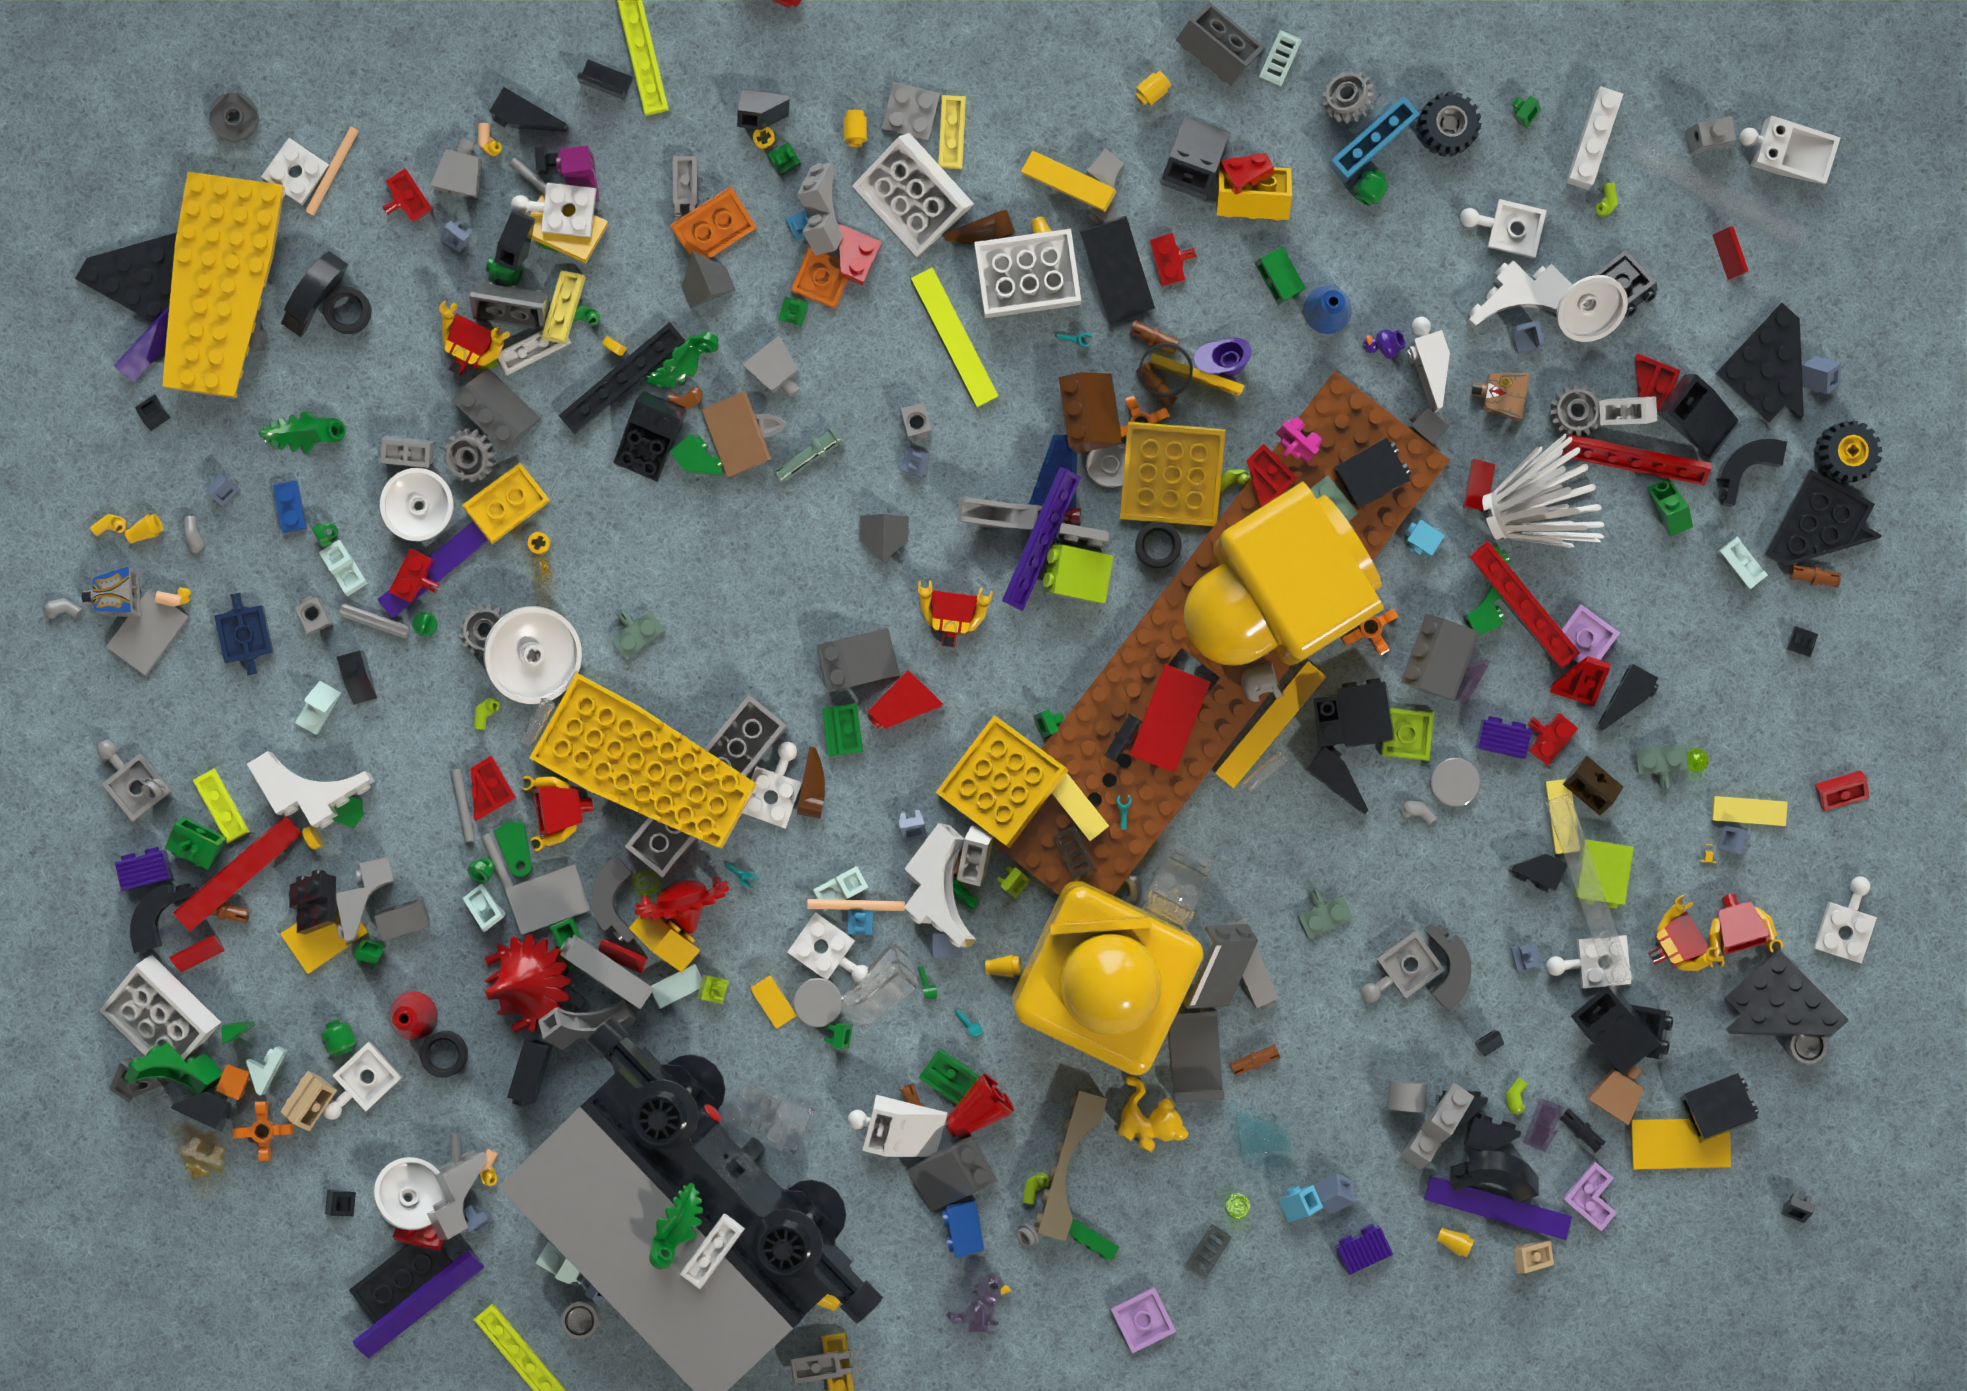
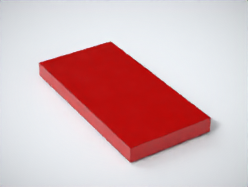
[1129,664,1210,773]

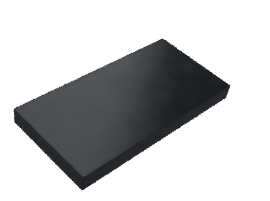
[1080,215,1155,324]
[349,1244,452,1324]

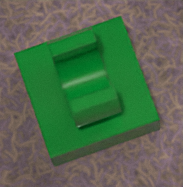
[1511,95,1541,128]
[768,142,801,176]
[778,296,808,327]
[1033,709,1064,739]
[354,938,386,970]
[824,1023,853,1049]

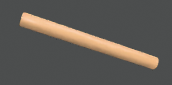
[305,126,359,216]
[807,899,905,911]

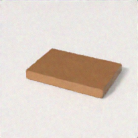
[702,391,771,478]

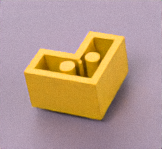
[629,915,700,973]

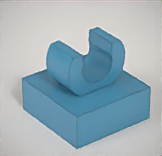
[786,210,809,242]
[848,910,873,935]

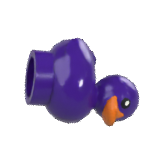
[1363,330,1406,359]

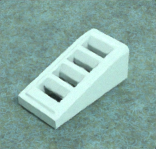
[1259,30,1302,87]

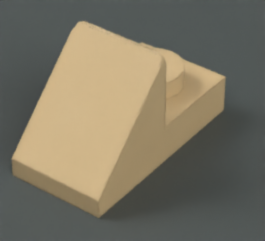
[1514,1241,1554,1273]

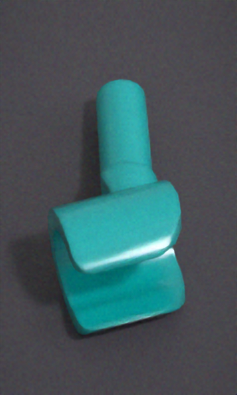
[1057,332,1092,348]
[1116,795,1131,829]
[725,863,759,888]
[955,1009,984,1038]

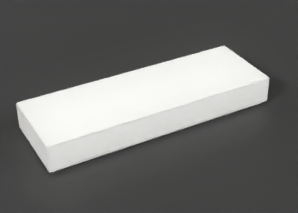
[498,330,572,375]
[680,1213,745,1289]

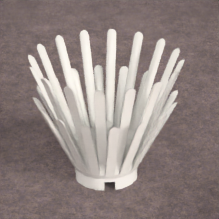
[1482,434,1604,548]

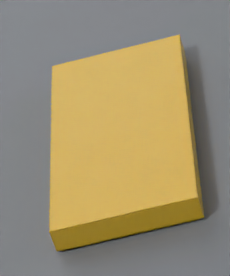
[1631,1118,1731,1169]

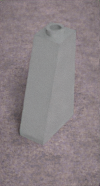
[1225,917,1279,1010]
[560,935,654,1009]

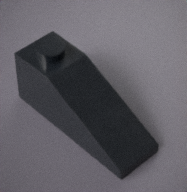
[489,87,569,132]
[1595,664,1659,731]
[1306,746,1369,814]

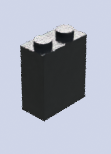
[1333,437,1411,510]
[1337,678,1396,748]
[507,1038,553,1107]
[1680,1073,1759,1143]

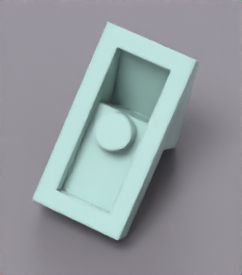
[295,681,341,735]
[463,884,505,932]
[246,1046,288,1095]
[536,1241,584,1287]

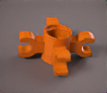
[1120,395,1170,438]
[1342,609,1399,655]
[232,1101,295,1161]

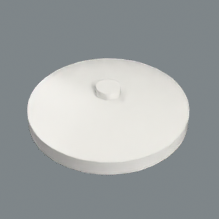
[483,606,582,704]

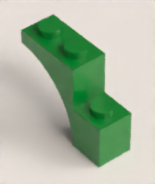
[1464,546,1517,636]
[124,1042,222,1095]

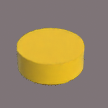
[602,336,627,356]
[302,825,323,850]

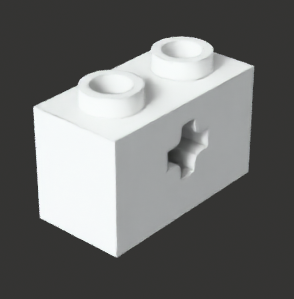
[1599,397,1657,425]
[957,825,994,886]

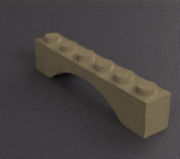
[1034,1090,1107,1241]

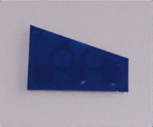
[1028,435,1077,508]

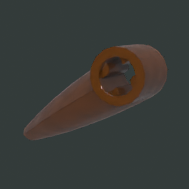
[943,210,1016,244]
[797,746,825,819]

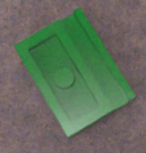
[822,704,863,757]
[919,1048,979,1105]

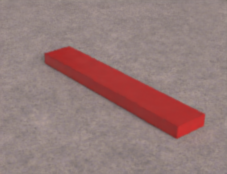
[1562,434,1712,486]
[1468,541,1580,669]
[173,816,302,932]

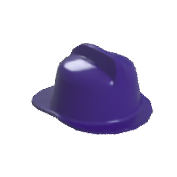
[1194,337,1252,377]

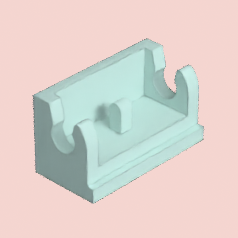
[1716,536,1768,591]

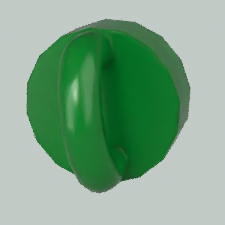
[312,523,338,548]
[413,612,438,637]
[467,858,494,883]

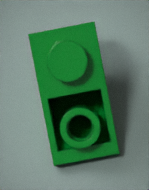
[669,434,724,476]
[1647,478,1693,536]

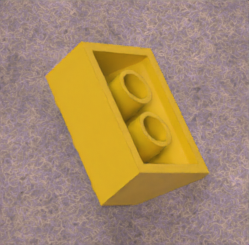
[1216,164,1292,221]

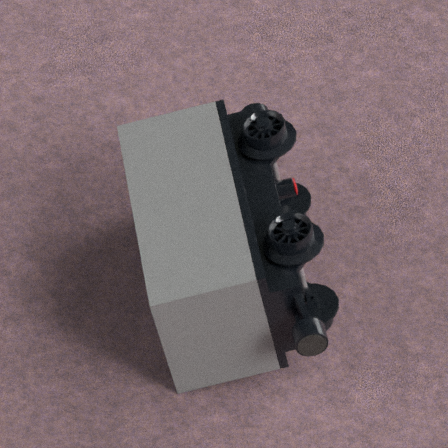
[499,1016,883,1391]

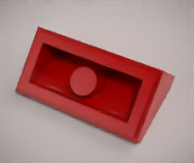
[1712,226,1748,280]
[1463,459,1496,512]
[1815,770,1870,812]
[169,935,225,972]
[598,939,648,973]

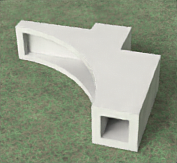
[1467,260,1588,328]
[247,751,375,829]
[904,823,976,947]

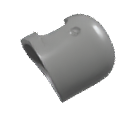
[1241,662,1284,702]

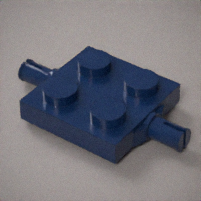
[214,593,274,676]

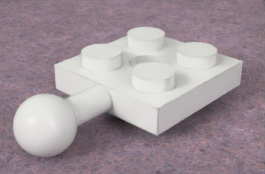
[261,138,329,206]
[511,183,596,238]
[1460,199,1547,258]
[742,742,802,829]
[1814,877,1877,964]
[787,912,871,984]
[1546,935,1631,988]
[322,1042,403,1120]

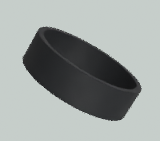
[1139,343,1193,398]

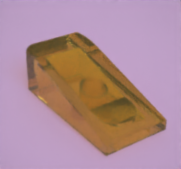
[532,554,552,584]

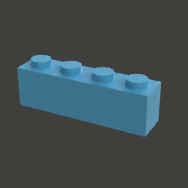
[1329,96,1420,183]

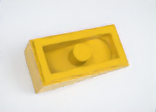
[750,975,797,1029]

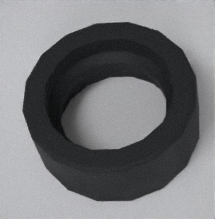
[323,287,372,334]
[1135,522,1182,569]
[420,1031,468,1078]

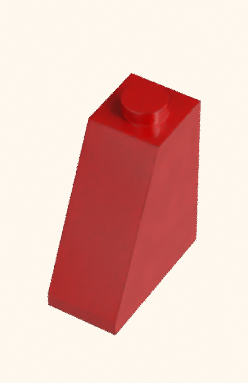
[868,670,943,729]

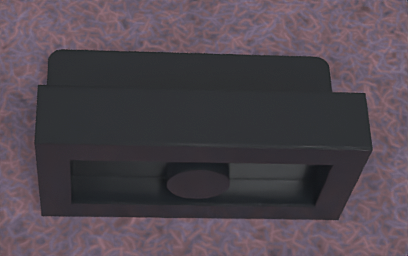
[577,59,633,100]

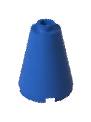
[1303,286,1352,334]

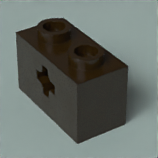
[1562,755,1624,816]

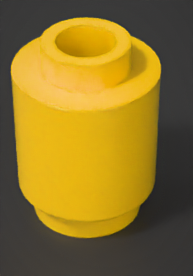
[1135,71,1171,106]
[843,110,867,147]

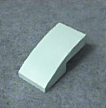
[319,540,368,596]
[812,866,868,912]
[651,964,702,1009]

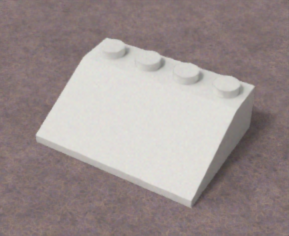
[852,133,974,257]
[974,229,1081,318]
[99,954,221,1061]

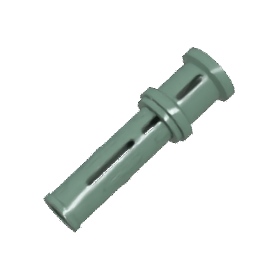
[774,426,844,484]

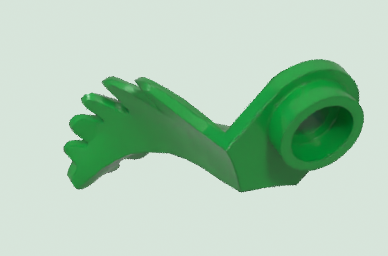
[645,332,719,389]
[258,411,346,454]
[649,1183,703,1269]

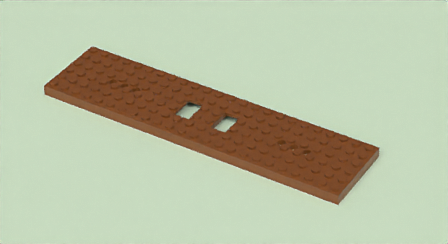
[981,371,1450,895]

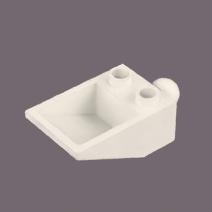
[1739,116,1840,185]
[1407,317,1450,413]
[848,1095,947,1157]

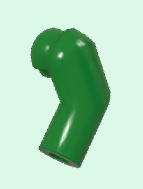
[573,305,600,326]

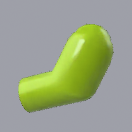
[1595,183,1618,217]
[1220,469,1251,493]
[473,698,500,730]
[1506,1077,1528,1115]
[1022,1172,1051,1204]

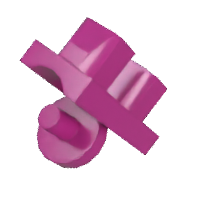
[1275,417,1322,463]

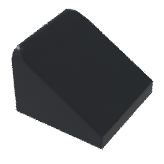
[135,394,171,431]
[1475,1030,1504,1057]
[325,1189,356,1217]

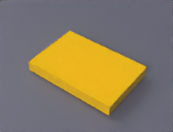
[529,193,608,264]
[462,463,550,545]
[280,914,369,974]

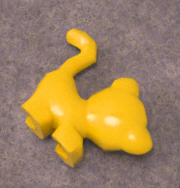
[1118,1076,1189,1154]

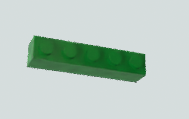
[1068,1218,1120,1261]

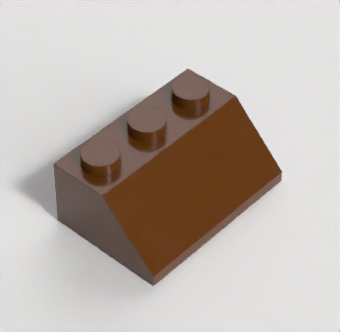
[1058,372,1123,454]

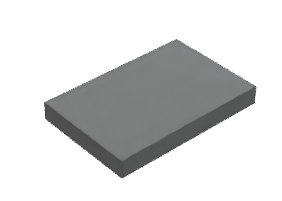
[106,588,190,676]
[505,864,591,935]

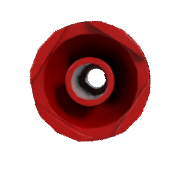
[389,991,438,1040]
[945,1073,1014,1138]

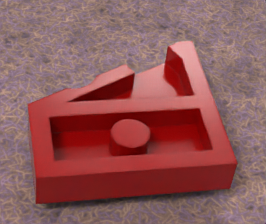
[1634,353,1681,415]

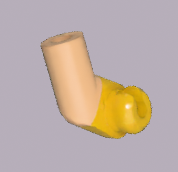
[478,123,502,156]
[155,587,191,607]
[479,1148,498,1186]

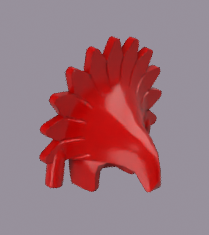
[634,876,730,934]
[484,934,572,1033]

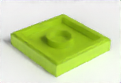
[1380,708,1434,761]

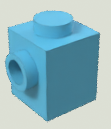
[1405,520,1445,557]
[1278,1185,1323,1222]

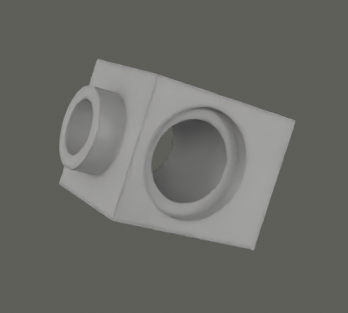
[900,402,932,441]
[295,595,333,635]

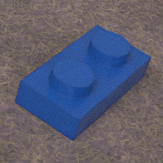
[273,480,307,533]

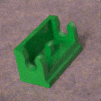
[1255,246,1306,305]

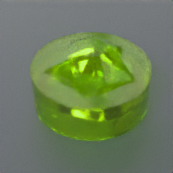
[1687,748,1709,772]
[1225,1193,1250,1219]

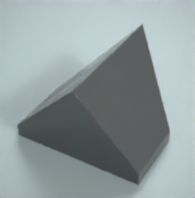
[682,251,736,308]
[860,514,909,563]
[109,1058,169,1103]

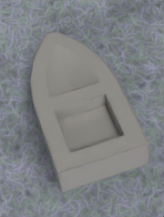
[754,414,787,438]

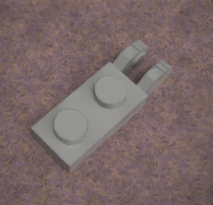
[673,156,698,221]
[790,1350,861,1384]

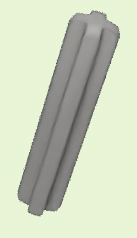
[339,604,410,638]

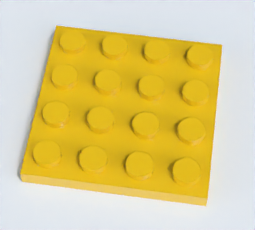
[1120,422,1226,526]
[935,715,1068,848]

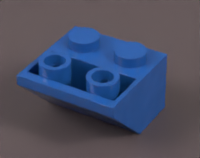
[943,1199,984,1258]

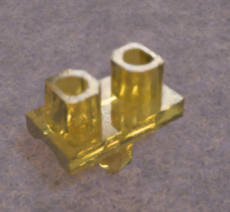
[179,1137,226,1181]

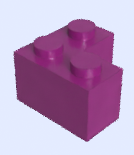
[556,145,600,205]

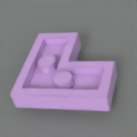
[1562,1161,1617,1231]

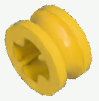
[753,127,775,149]
[528,532,550,554]

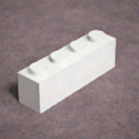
[1566,86,1623,190]

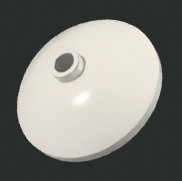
[1556,275,1628,342]
[380,468,454,541]
[374,1157,447,1230]

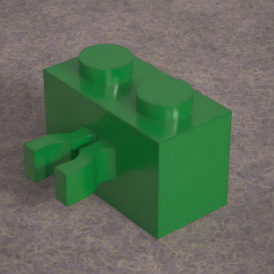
[164,816,227,870]

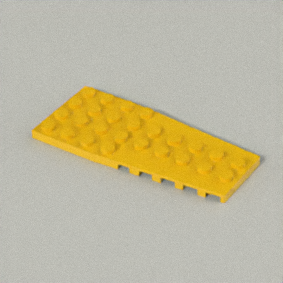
[162,172,285,398]
[529,673,757,849]

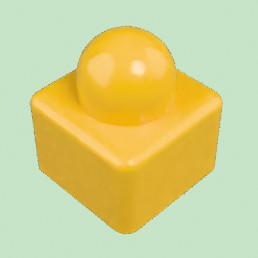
[1183,481,1384,665]
[1012,881,1203,1076]

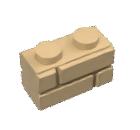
[280,1071,337,1131]

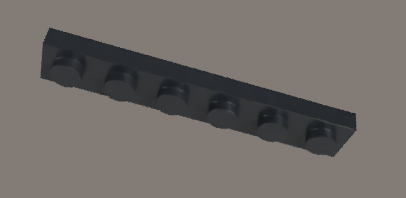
[558,322,686,435]

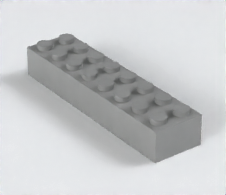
[625,695,788,878]

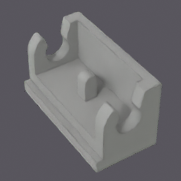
[380,436,435,468]

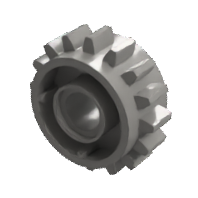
[1323,71,1376,124]
[1549,384,1601,437]
[443,428,497,482]
[459,604,506,657]

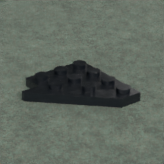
[75,232,177,322]
[1715,303,1804,423]
[1763,469,1882,567]
[1725,950,1848,1038]

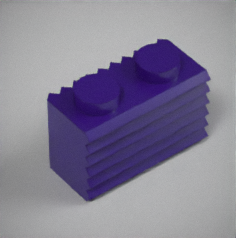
[1475,716,1532,759]
[115,847,174,891]
[1335,1224,1393,1275]

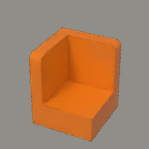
[216,1064,251,1100]

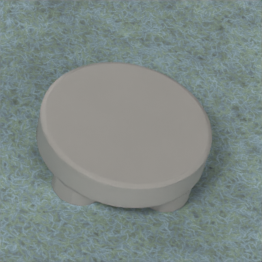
[1430,758,1480,807]
[793,978,843,1027]

